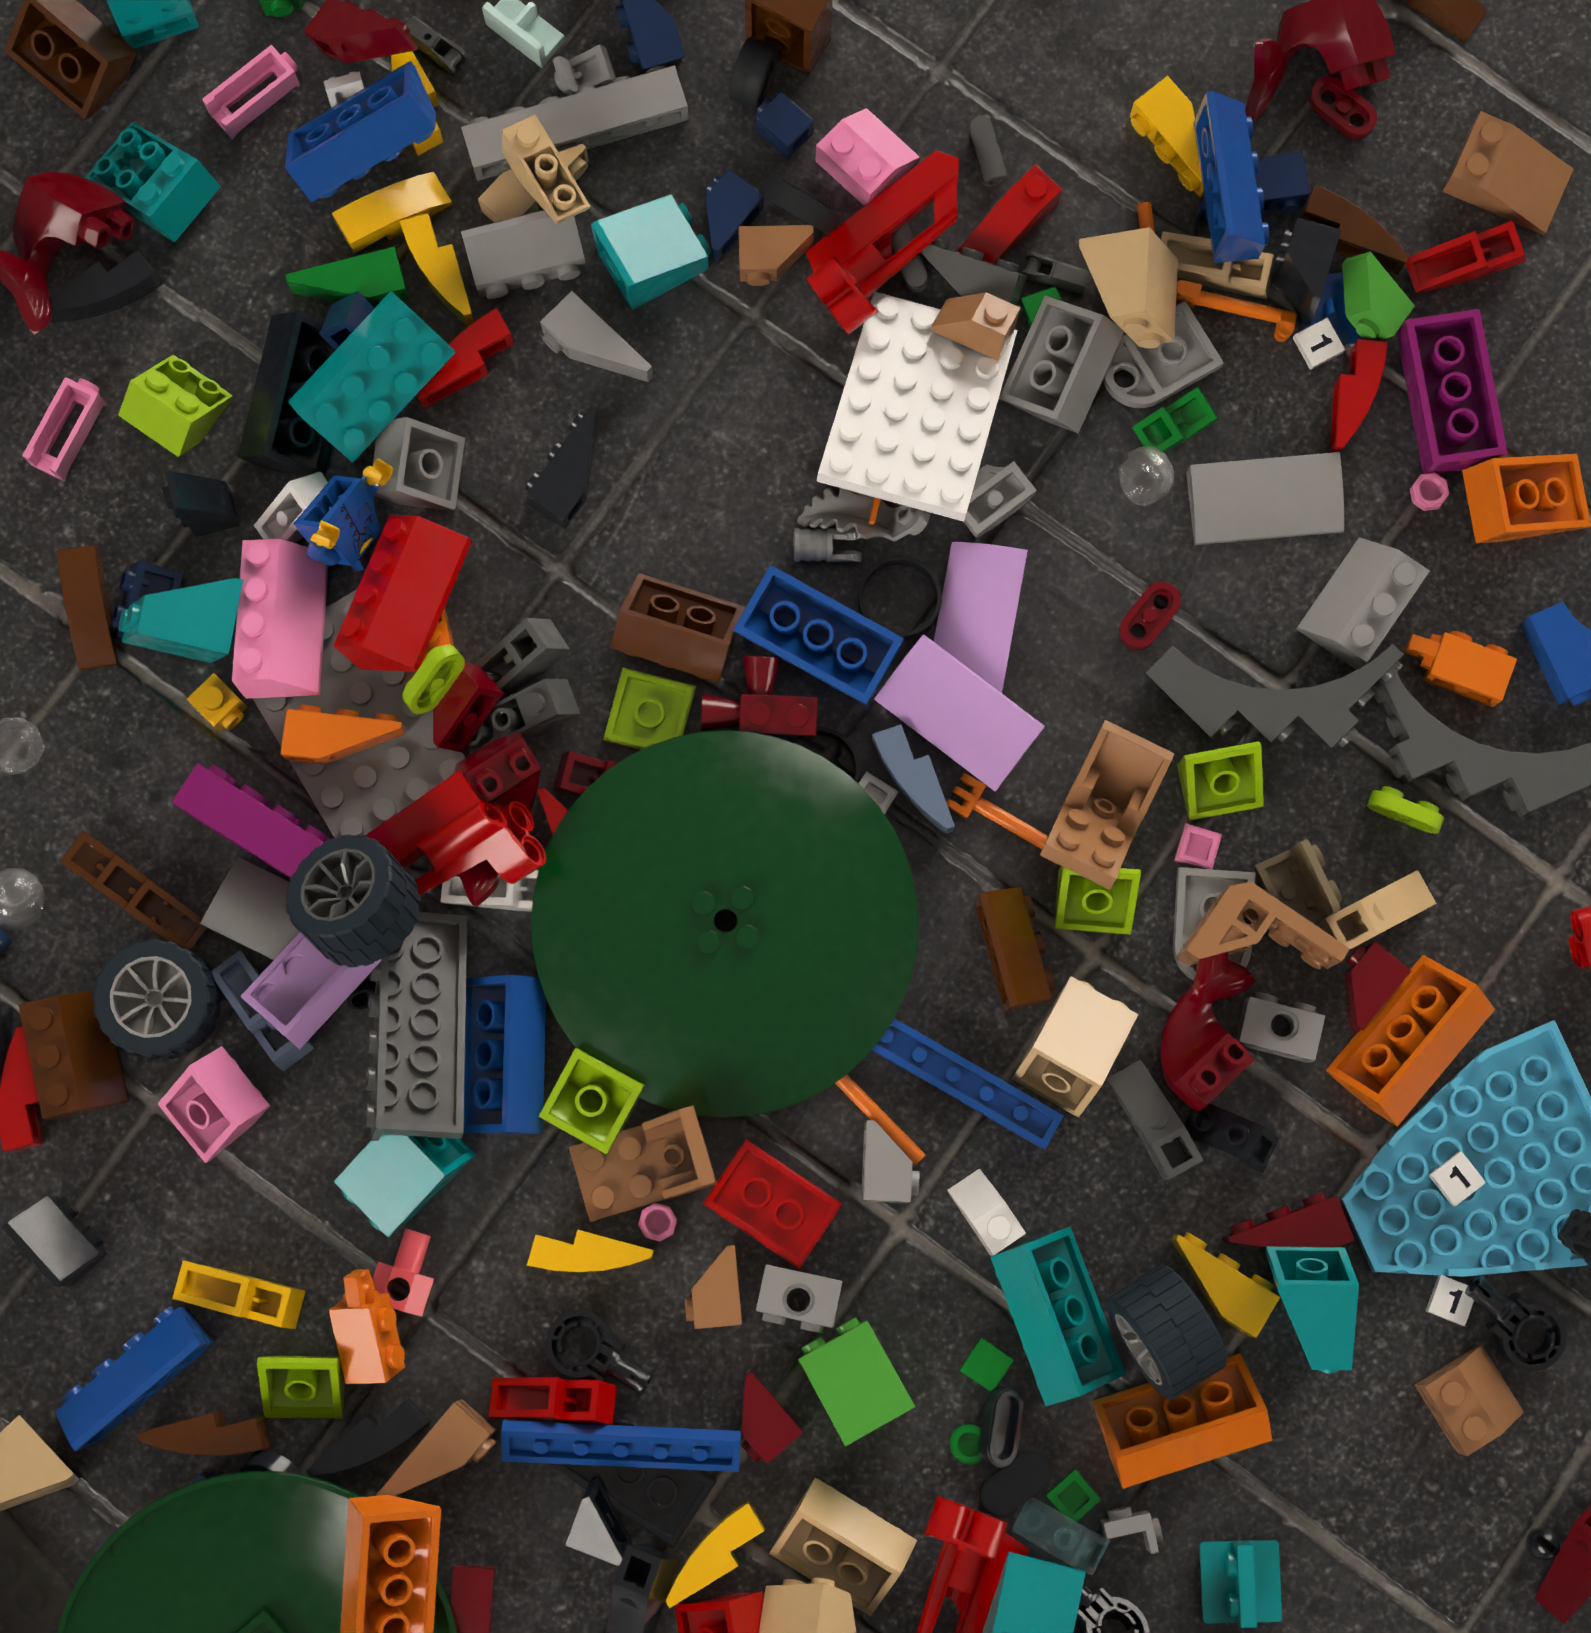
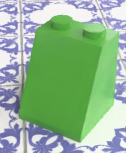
[798,1317,915,1446]

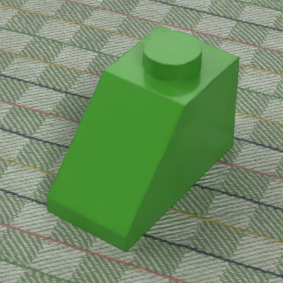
[1342,251,1415,341]

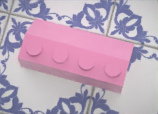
[232,539,328,699]

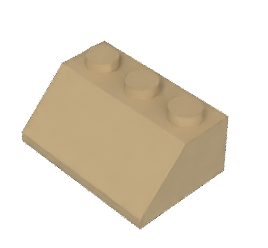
[769,1477,917,1617]

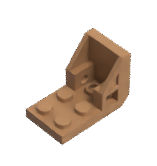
[1040,720,1174,890]
[1176,882,1350,969]
[569,1105,717,1222]

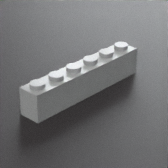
[461,65,689,181]

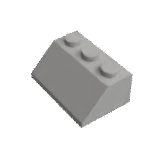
[461,210,587,299]
[999,296,1124,434]
[1296,537,1430,670]

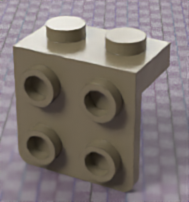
[1253,839,1342,924]

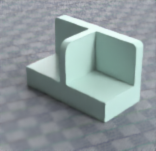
[482,0,565,68]

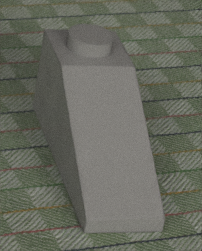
[540,291,654,382]

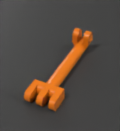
[1176,280,1296,342]
[946,773,1048,850]

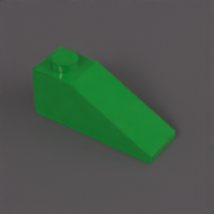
[285,247,410,308]

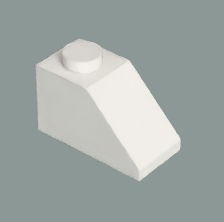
[254,472,328,543]
[947,1169,1026,1255]

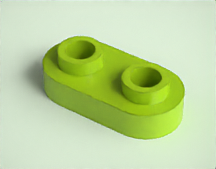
[402,645,465,714]
[1367,786,1444,834]

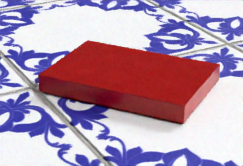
[703,1139,843,1270]

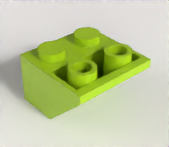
[118,355,233,457]

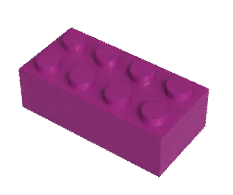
[1396,309,1508,474]
[172,763,330,879]

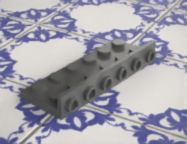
[364,912,467,1141]

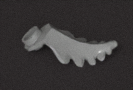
[797,488,930,542]

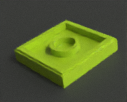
[603,667,696,751]

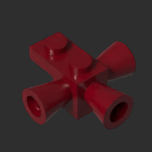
[701,656,818,736]

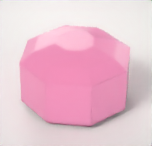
[1410,472,1449,511]
[638,1203,677,1242]

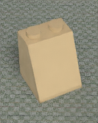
[1079,227,1178,349]
[1012,976,1138,1118]
[0,1415,80,1511]
[759,1578,856,1633]

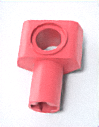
[372,1228,434,1317]

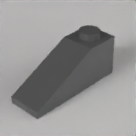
[475,618,570,700]

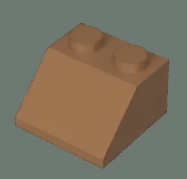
[1415,1344,1524,1456]

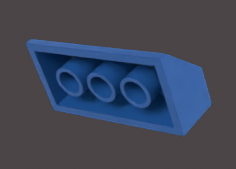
[285,61,436,202]
[1193,91,1269,263]
[733,565,904,705]
[463,975,547,1134]
[55,1306,216,1451]

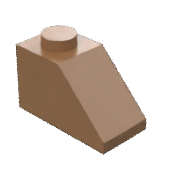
[739,225,814,286]
[931,292,1020,361]
[685,1245,742,1329]

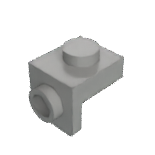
[553,44,616,95]
[1100,1507,1163,1554]

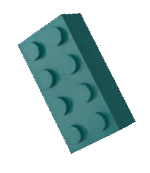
[288,291,456,463]

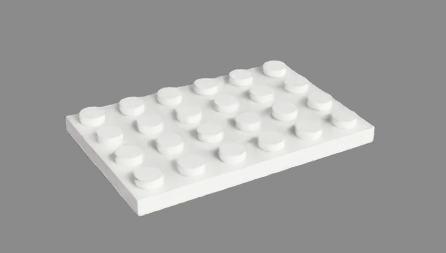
[817,292,1017,522]

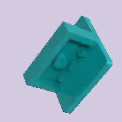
[1199,1540,1282,1628]

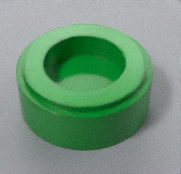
[949,1424,982,1465]

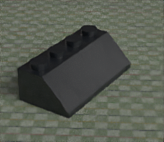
[238,311,335,477]

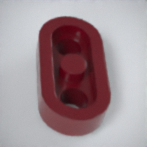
[1309,76,1377,140]
[1119,581,1181,651]

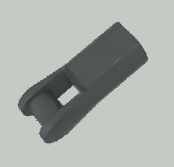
[406,16,468,75]
[970,116,1007,187]
[891,223,928,293]
[1020,251,1090,296]

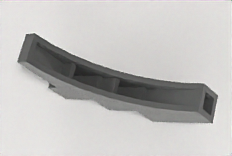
[1146,644,1404,748]
[1370,673,1591,818]

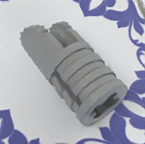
[793,528,862,562]

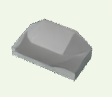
[964,461,1037,538]

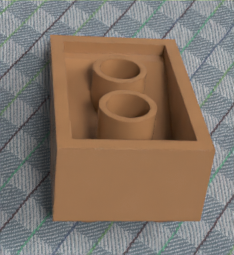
[1442,111,1574,236]
[376,1399,497,1496]

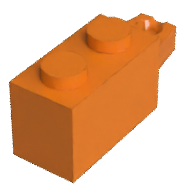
[1404,631,1517,707]
[329,1269,405,1384]

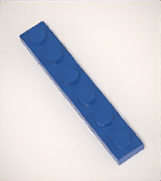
[871,1018,1064,1150]
[501,1420,741,1472]

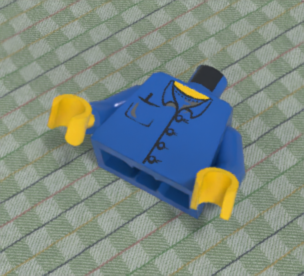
[294,458,393,571]

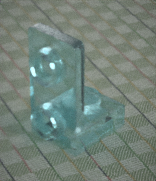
[1012,1497,1111,1576]

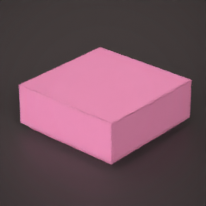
[1174,823,1222,869]

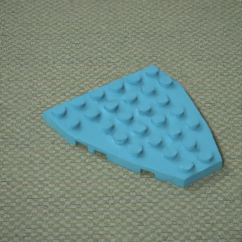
[1340,1020,1591,1277]

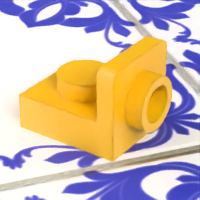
[187,673,247,733]

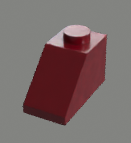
[433,662,504,753]
[1344,941,1411,1033]
[741,1371,803,1464]

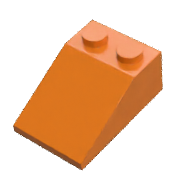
[1462,454,1591,544]

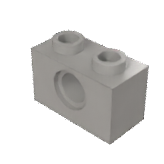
[1235,992,1325,1063]
[756,1264,843,1334]

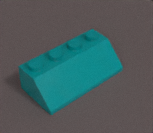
[990,1226,1126,1406]

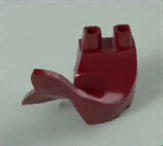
[1245,0,1395,123]
[0,172,136,335]
[427,733,541,907]
[1161,952,1256,1112]

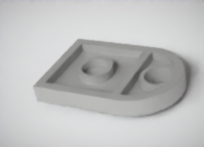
[1103,301,1224,408]
[1173,867,1256,981]

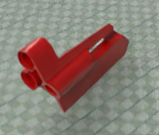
[805,150,959,335]
[366,771,546,895]
[917,1496,1029,1633]

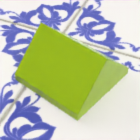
[1177,741,1264,821]
[1054,866,1141,935]
[538,1047,644,1154]
[257,1355,345,1419]

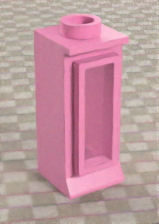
[202,44,300,140]
[22,377,107,482]

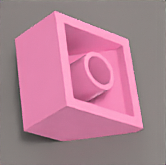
[816,108,920,206]
[158,1046,270,1163]

